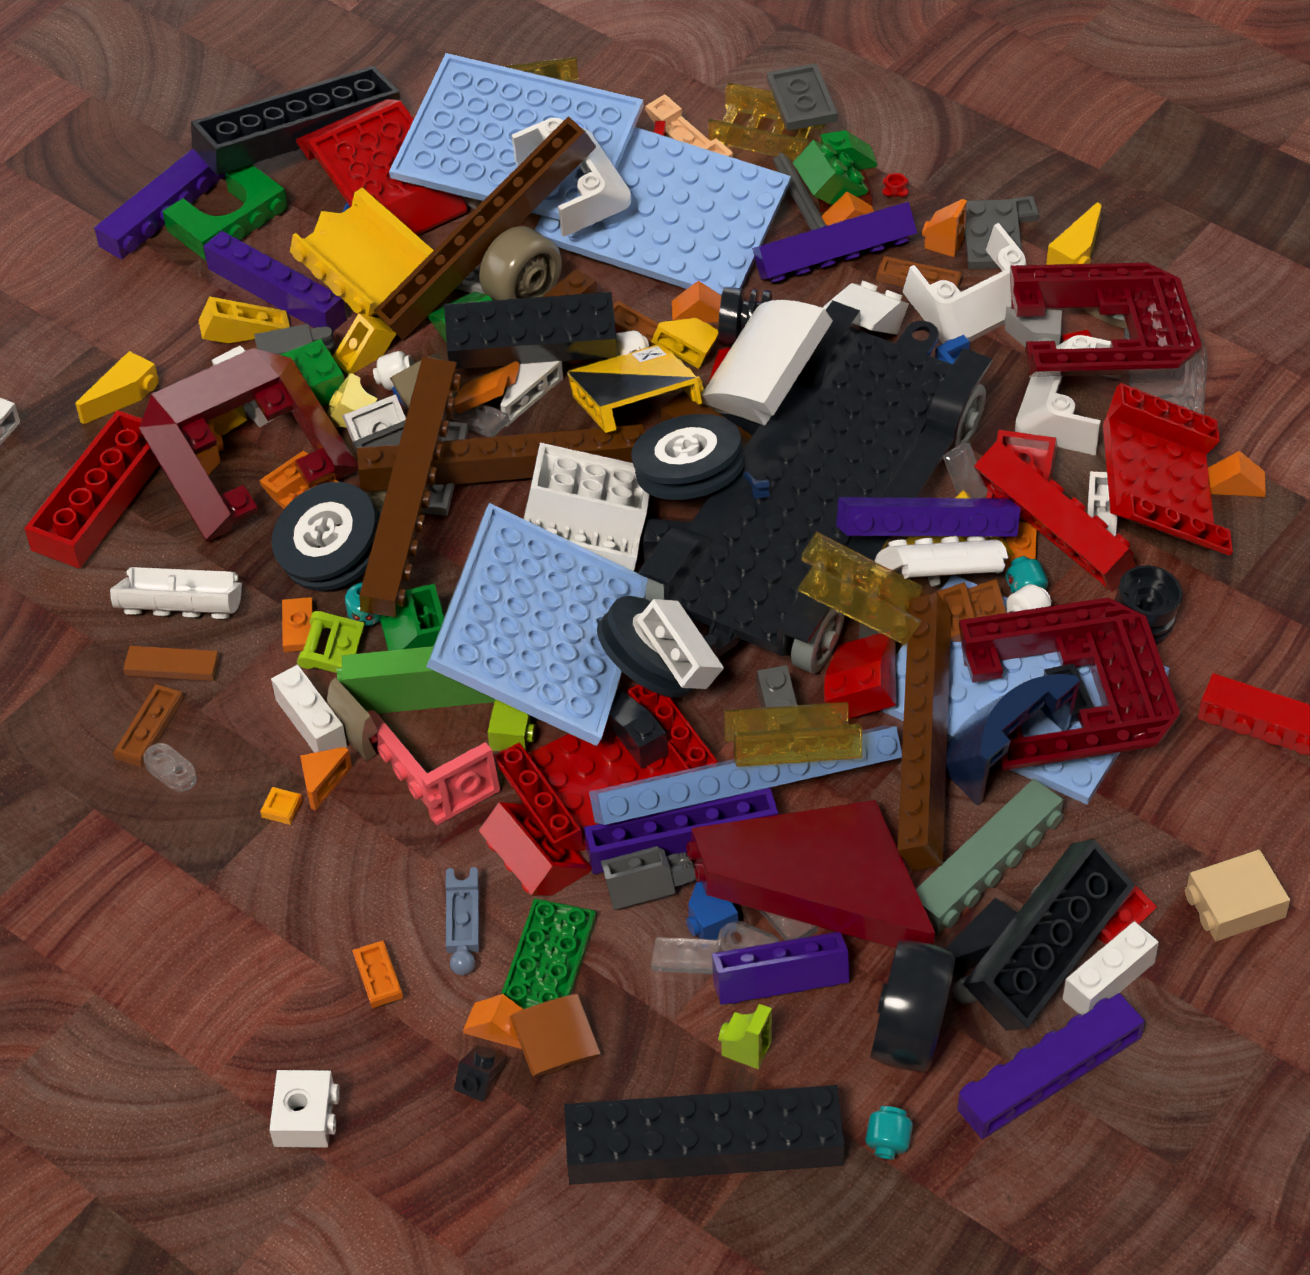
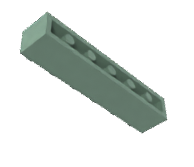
[916,779,1064,935]

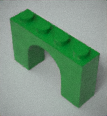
[162,164,288,261]

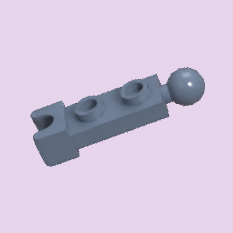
[446,867,480,976]

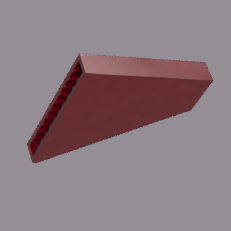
[686,800,935,948]

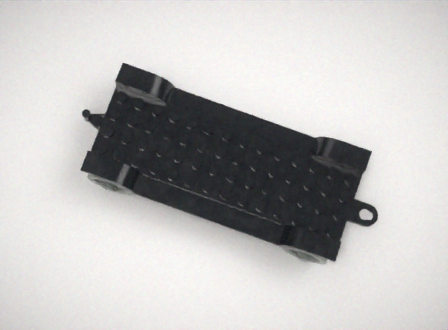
[639,300,992,674]

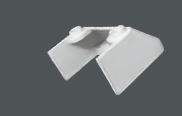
[511,118,631,237]
[903,223,1027,344]
[1015,335,1122,455]

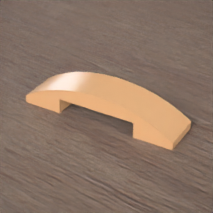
[645,94,733,157]

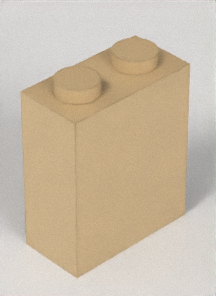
[1185,849,1290,942]

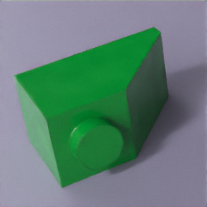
[820,130,877,170]

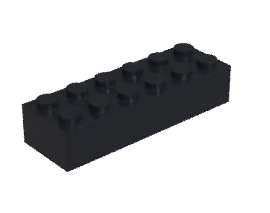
[444,292,617,369]
[963,839,1135,1030]

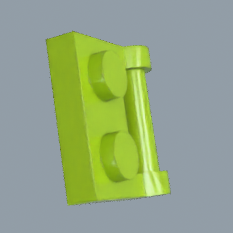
[297,611,364,673]

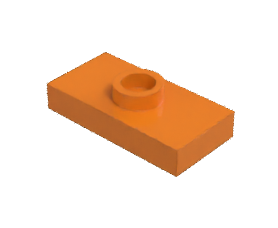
[1005,522,1036,572]
[282,597,313,652]
[352,940,403,1008]

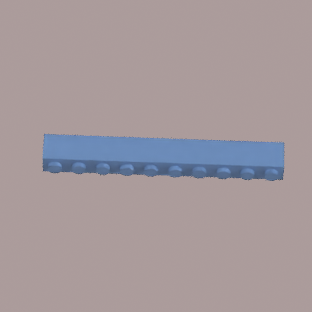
[589,725,902,825]

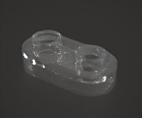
[143,743,197,792]
[718,921,780,951]

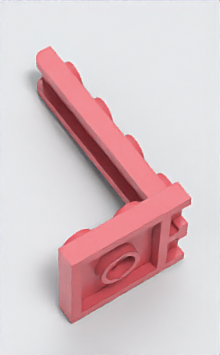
[367,710,501,826]

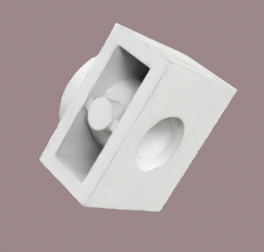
[269,1070,339,1148]

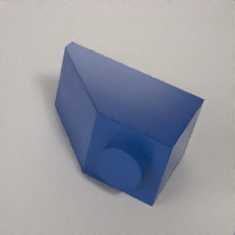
[686,882,738,945]

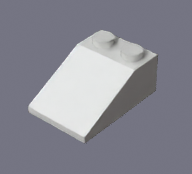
[823,280,909,335]

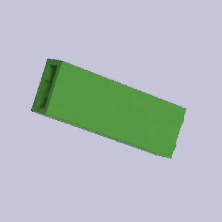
[337,646,495,714]

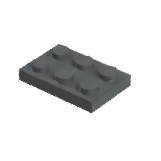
[767,63,838,131]
[965,199,1022,269]

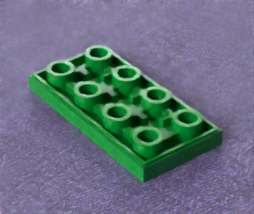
[501,898,596,1009]

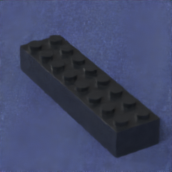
[191,65,400,175]
[564,1085,844,1185]

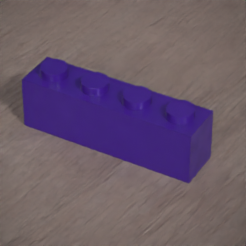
[711,932,849,1005]

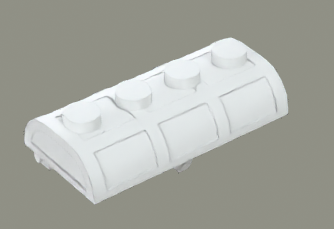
[874,536,1008,587]
[110,567,242,619]

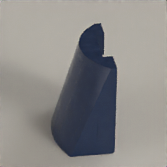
[946,674,1081,805]

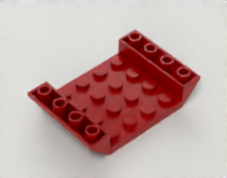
[296,99,467,235]
[1103,383,1233,556]
[493,684,718,851]

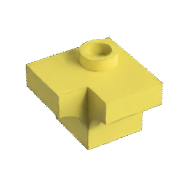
[327,373,377,428]

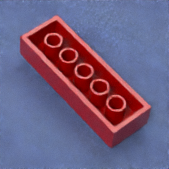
[24,410,160,569]
[974,440,1136,593]

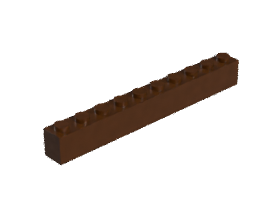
[374,116,596,340]
[359,356,461,617]
[357,425,645,492]
[898,592,951,871]

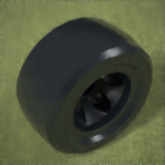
[870,940,955,1072]

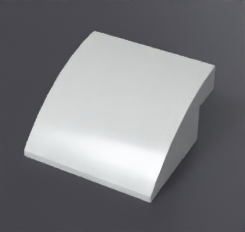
[701,300,833,426]
[524,443,649,571]

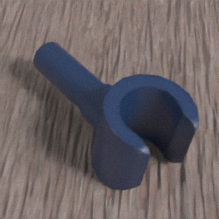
[743,471,770,499]

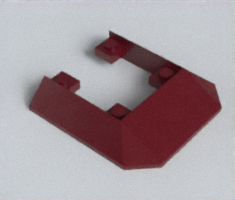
[1010,262,1202,377]
[139,348,358,542]
[959,597,1180,770]

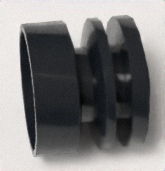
[718,287,772,345]
[1115,565,1183,644]

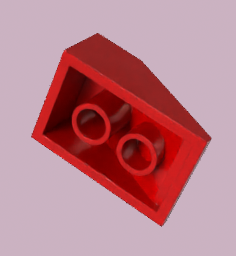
[986,430,1058,520]
[824,629,896,721]

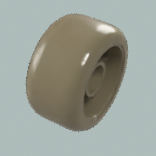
[479,226,562,301]

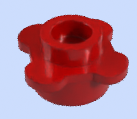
[882,173,909,197]

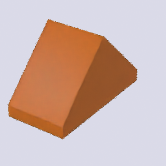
[821,192,874,226]
[672,280,721,323]
[1208,451,1266,497]
[300,747,352,811]
[463,994,524,1049]

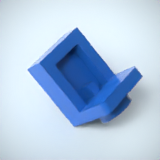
[935,334,970,364]

